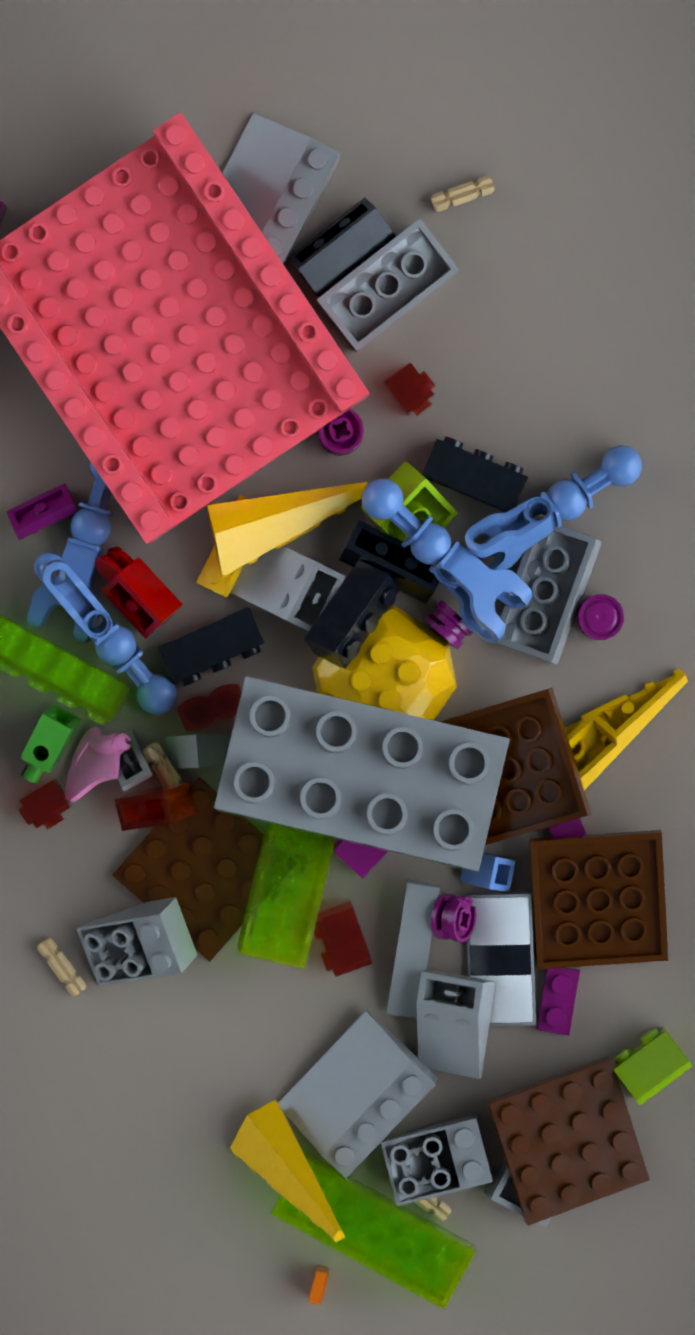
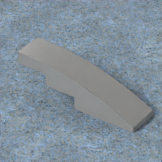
[386,880,440,1019]

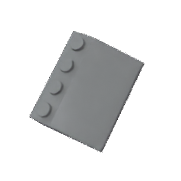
[222,113,341,266]
[278,1010,438,1178]

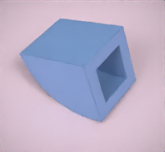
[459,853,516,892]

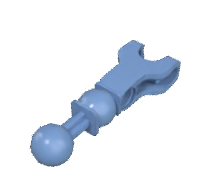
[465,445,642,570]
[27,462,114,644]
[362,479,532,643]
[33,552,177,715]

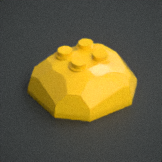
[312,605,457,721]

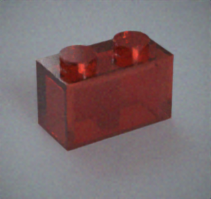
[114,782,196,831]
[310,900,373,977]

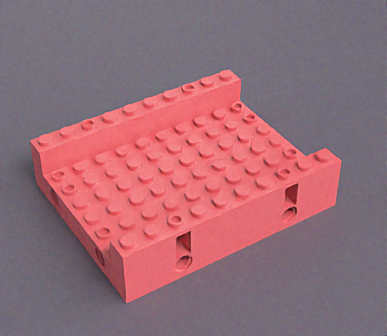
[0,112,370,544]

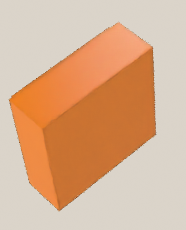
[308,1265,329,1305]

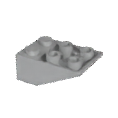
[230,546,346,632]
[76,897,198,986]
[416,970,496,1079]
[381,1113,493,1206]

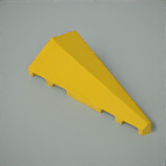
[207,482,368,579]
[565,668,688,791]
[230,1100,345,1242]

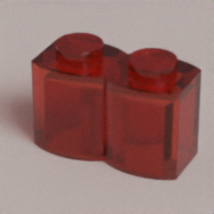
[177,684,242,731]

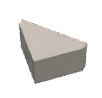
[118,730,156,792]
[165,731,231,769]

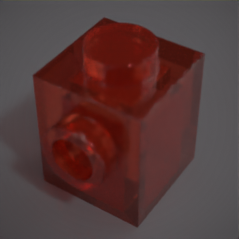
[384,363,435,416]
[19,779,73,830]

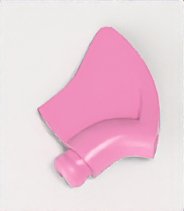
[65,727,131,802]

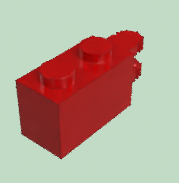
[95,545,183,639]

